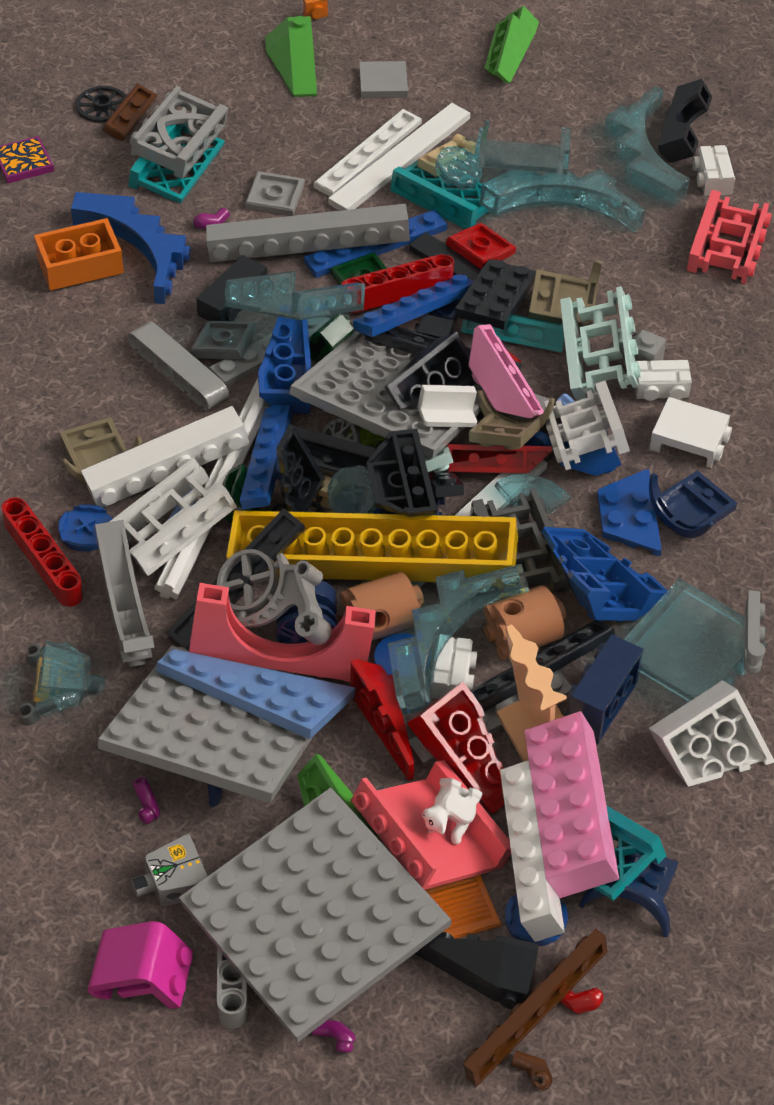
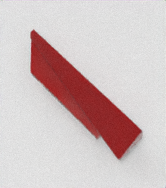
[444,444,552,474]

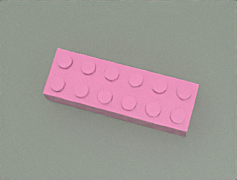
[524,711,619,898]

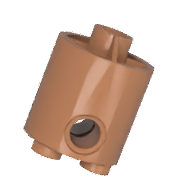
[340,571,424,641]
[483,585,566,661]

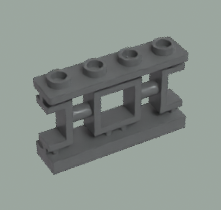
[470,489,569,599]

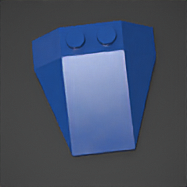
[542,527,670,622]

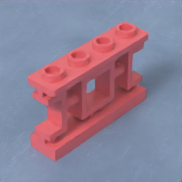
[687,190,772,284]

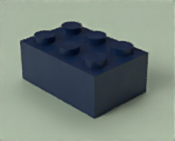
[565,634,644,745]

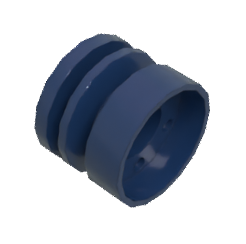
[276,581,337,644]

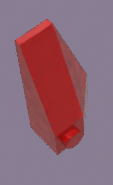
[350,659,414,781]
[407,681,505,815]

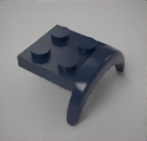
[649,470,738,538]
[579,845,679,937]

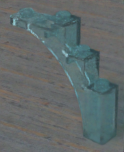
[605,86,690,208]
[479,163,646,232]
[388,564,529,715]

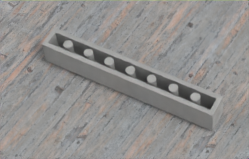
[206,204,410,262]

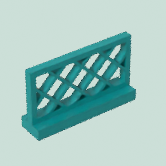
[128,123,225,203]
[390,160,504,229]
[594,805,667,901]

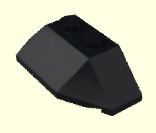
[367,429,437,517]

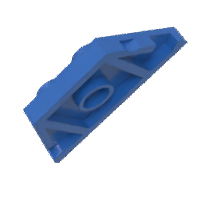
[597,469,662,556]

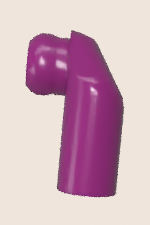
[193,208,230,230]
[132,776,160,824]
[312,1020,356,1052]

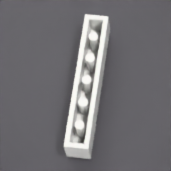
[81,406,250,508]
[500,760,565,942]

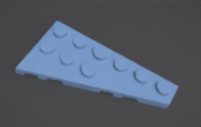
[156,649,356,739]

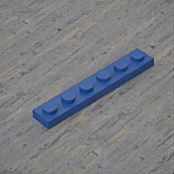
[304,209,447,278]
[353,274,474,337]
[240,404,293,510]

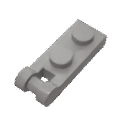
[744,590,766,674]

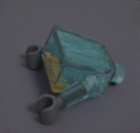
[19,640,105,725]

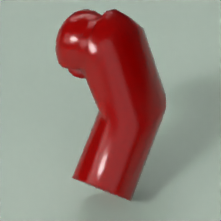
[560,988,604,1014]

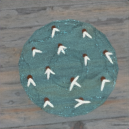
[435,146,482,190]

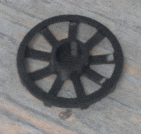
[76,86,127,123]

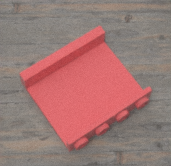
[350,760,511,890]

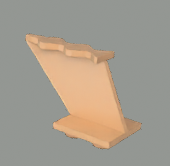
[496,624,567,762]

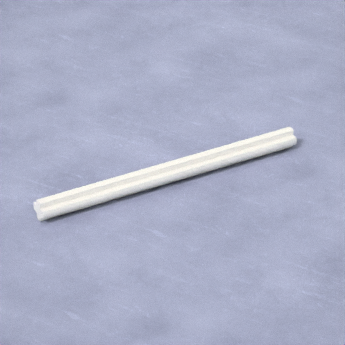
[154,378,271,599]

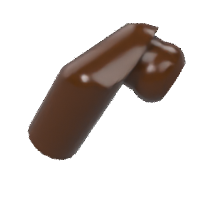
[511,1050,552,1091]

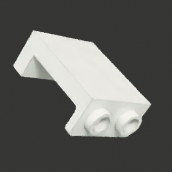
[649,397,732,469]

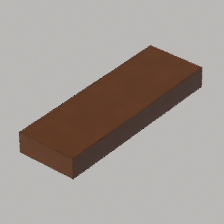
[102,83,157,141]

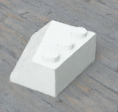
[649,680,774,787]

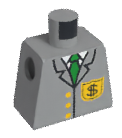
[131,834,208,907]

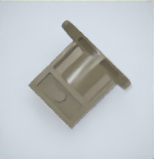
[528,260,601,328]
[469,390,555,450]
[59,417,142,483]

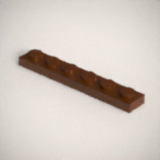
[463,929,608,1087]

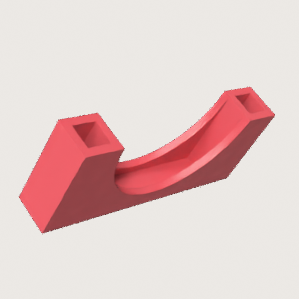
[189,583,376,682]

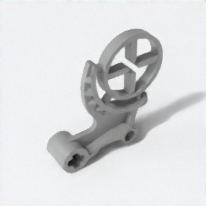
[217,549,332,645]

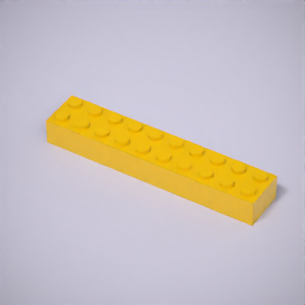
[226,510,518,584]

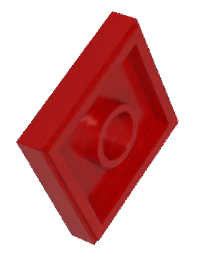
[446,223,517,270]

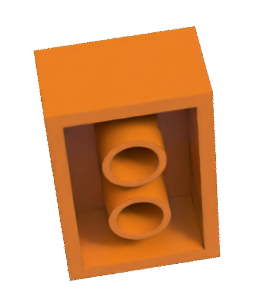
[34,218,124,291]

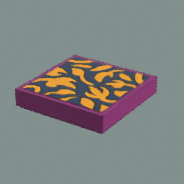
[0,136,54,184]

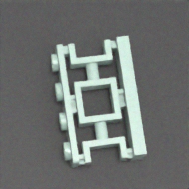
[560,286,641,401]

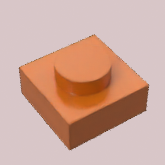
[303,0,328,20]

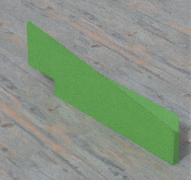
[484,5,539,83]

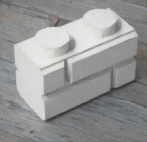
[693,145,735,196]
[635,360,692,401]
[430,635,477,699]

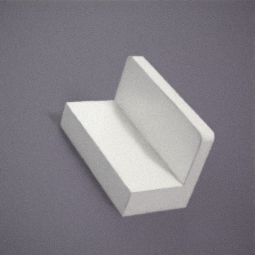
[417,385,477,427]

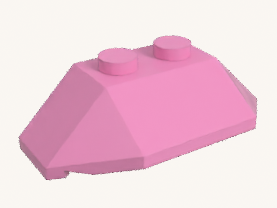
[469,324,544,419]

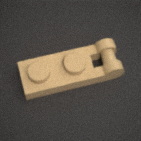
[417,134,479,177]

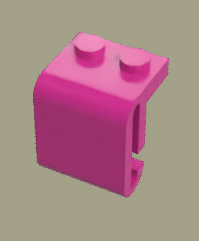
[88,921,193,1009]

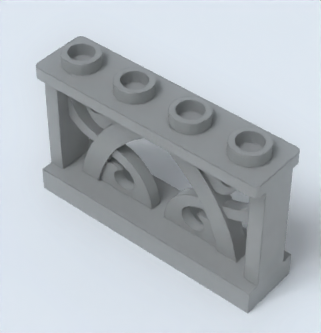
[130,86,229,179]

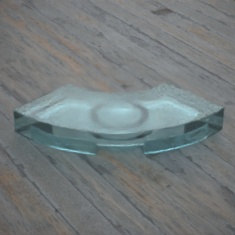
[494,474,571,514]

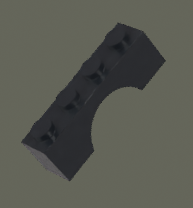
[658,79,712,163]

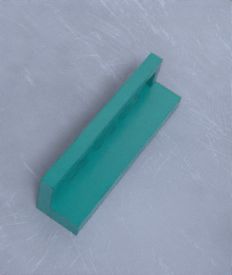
[461,315,565,353]

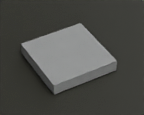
[359,61,408,98]
[245,171,305,216]

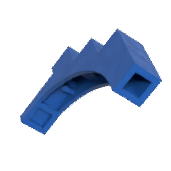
[71,192,191,304]

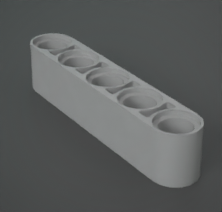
[127,321,229,411]
[217,949,248,1029]

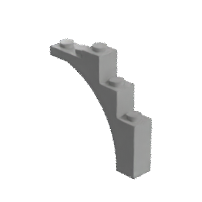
[94,520,154,667]

